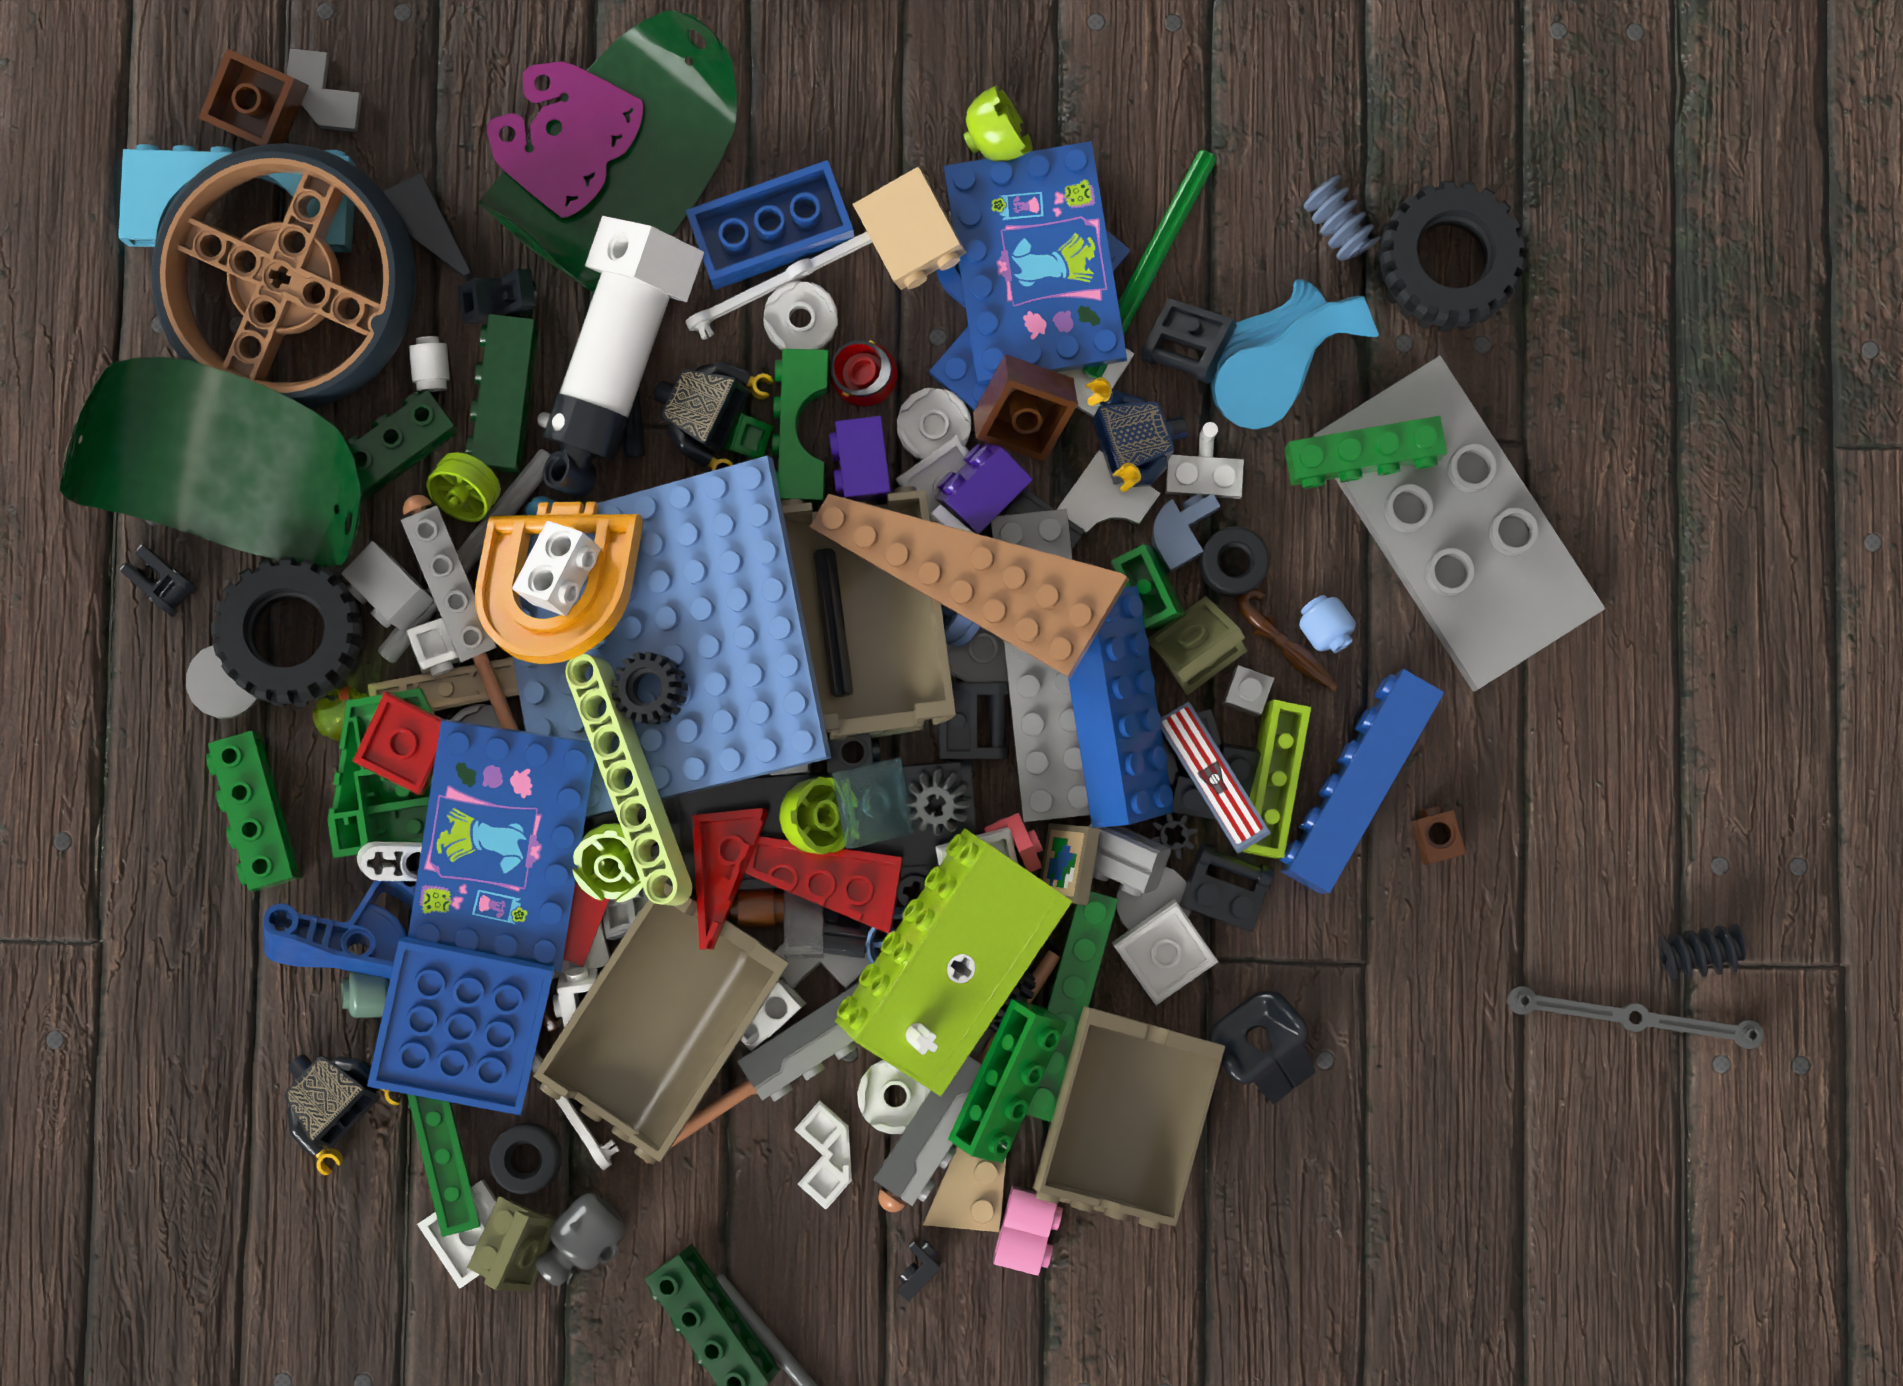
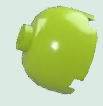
[963,85,1033,162]
[779,777,857,854]
[573,823,643,902]

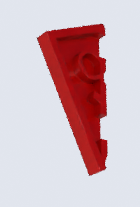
[692,808,767,950]

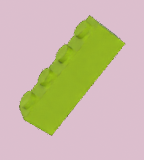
[1241,700,1311,859]

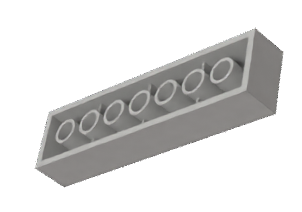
[991,509,1090,822]

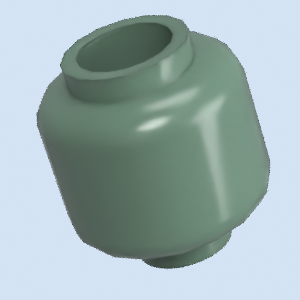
[341,971,390,1018]

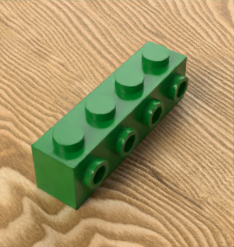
[1284,416,1447,489]
[206,731,301,891]
[948,999,1067,1163]

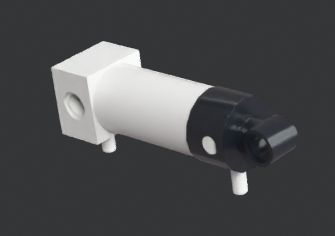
[537,216,704,498]

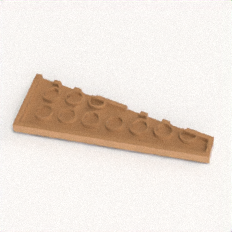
[809,494,1129,678]

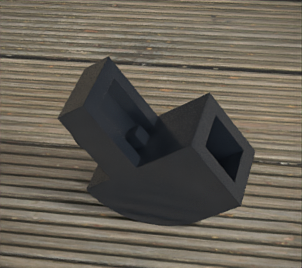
[458,268,537,324]

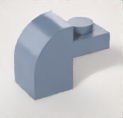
[1151,493,1220,574]

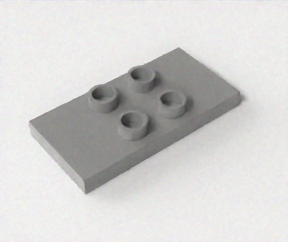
[1311,356,1606,692]

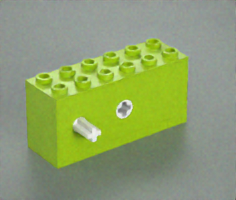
[835,829,1072,1096]

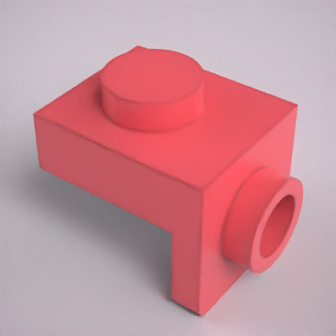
[984,813,1043,872]

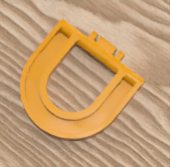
[475,502,643,664]

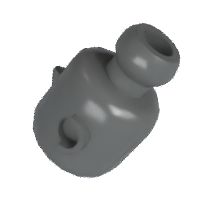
[535,1193,626,1286]

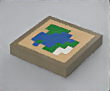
[1039,823,1100,906]

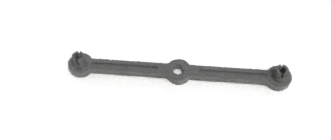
[1507,986,1764,1049]

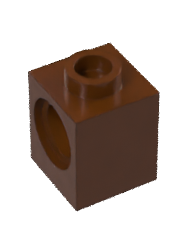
[1411,805,1466,865]

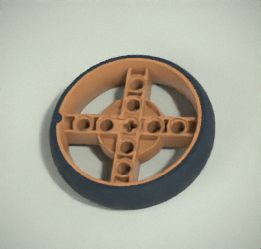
[151,143,416,409]

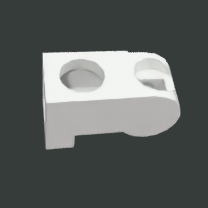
[741,979,806,1052]

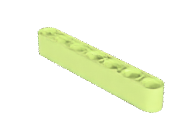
[565,654,692,906]

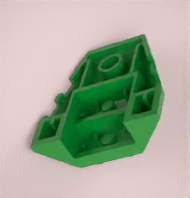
[327,688,435,858]

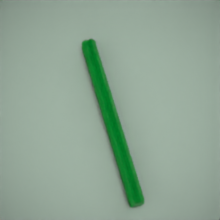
[1083,150,1216,380]

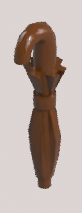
[1237,589,1339,692]

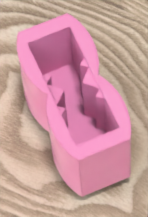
[993,1185,1063,1276]

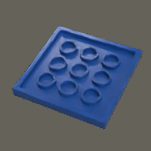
[367,936,554,1115]

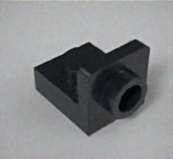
[897,1238,941,1302]

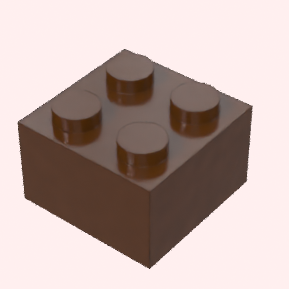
[198,48,309,146]
[973,354,1078,462]

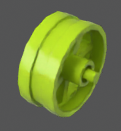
[426,452,501,522]

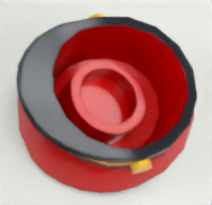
[829,340,897,406]

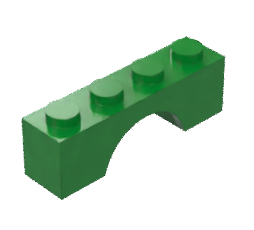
[772,349,829,505]

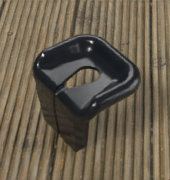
[1208,991,1316,1104]

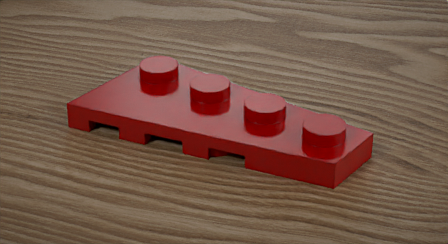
[745,836,903,934]

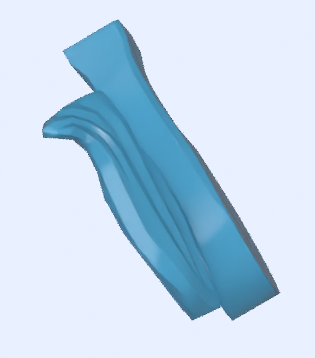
[1211,279,1379,429]

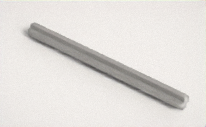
[378,449,551,663]

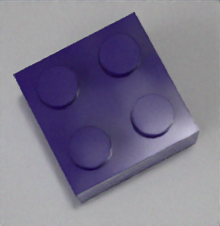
[829,416,891,504]
[933,443,1033,534]

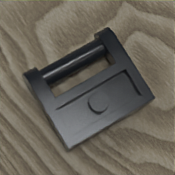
[1141,298,1237,383]
[939,681,1009,759]
[1179,842,1274,932]

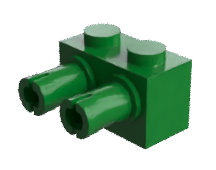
[1111,544,1186,631]

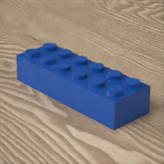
[1068,585,1174,828]
[1280,669,1444,894]

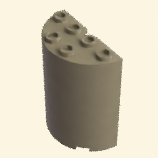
[1033,1006,1225,1230]

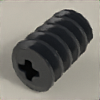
[1658,924,1746,981]

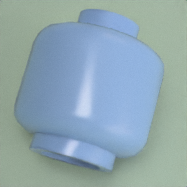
[1299,595,1356,653]

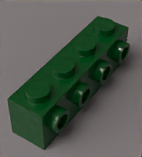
[466,314,539,474]
[334,390,460,514]
[644,1244,781,1386]

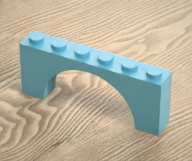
[119,144,356,253]

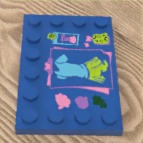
[944,141,1127,385]
[408,719,595,972]

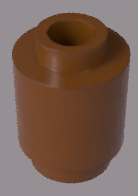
[730,889,786,928]

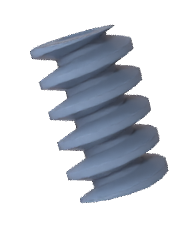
[1304,174,1381,261]

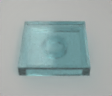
[832,758,914,849]

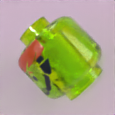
[313,686,368,741]

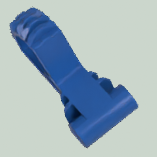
[263,870,416,979]

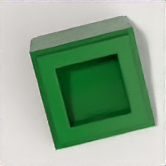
[723,413,773,459]

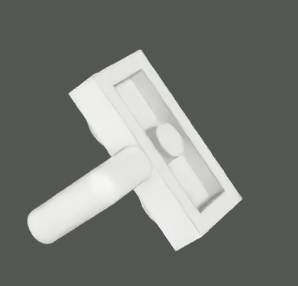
[1165,422,1244,499]

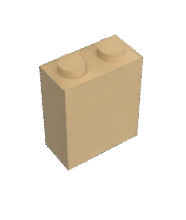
[853,167,967,290]

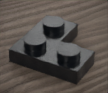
[1172,742,1261,820]

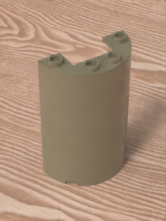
[781,486,956,740]
[533,882,790,1165]

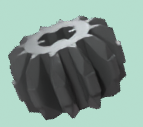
[905,769,971,835]

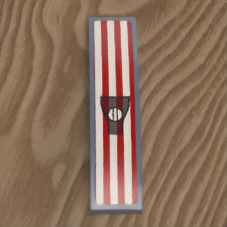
[1160,701,1271,853]

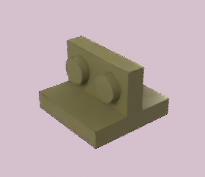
[1148,596,1247,695]
[467,1196,558,1292]

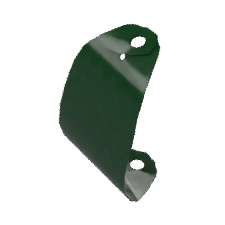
[479,10,737,292]
[59,357,361,567]

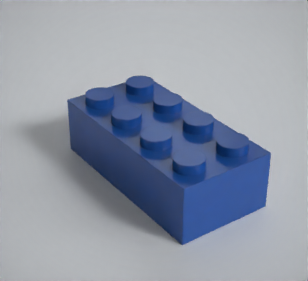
[685,160,854,290]

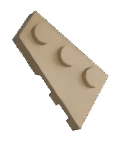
[923,1146,1006,1232]

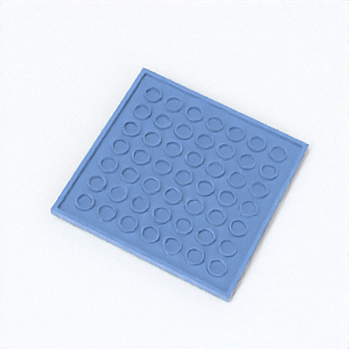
[512,456,831,819]

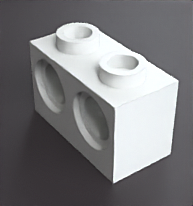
[512,521,602,616]

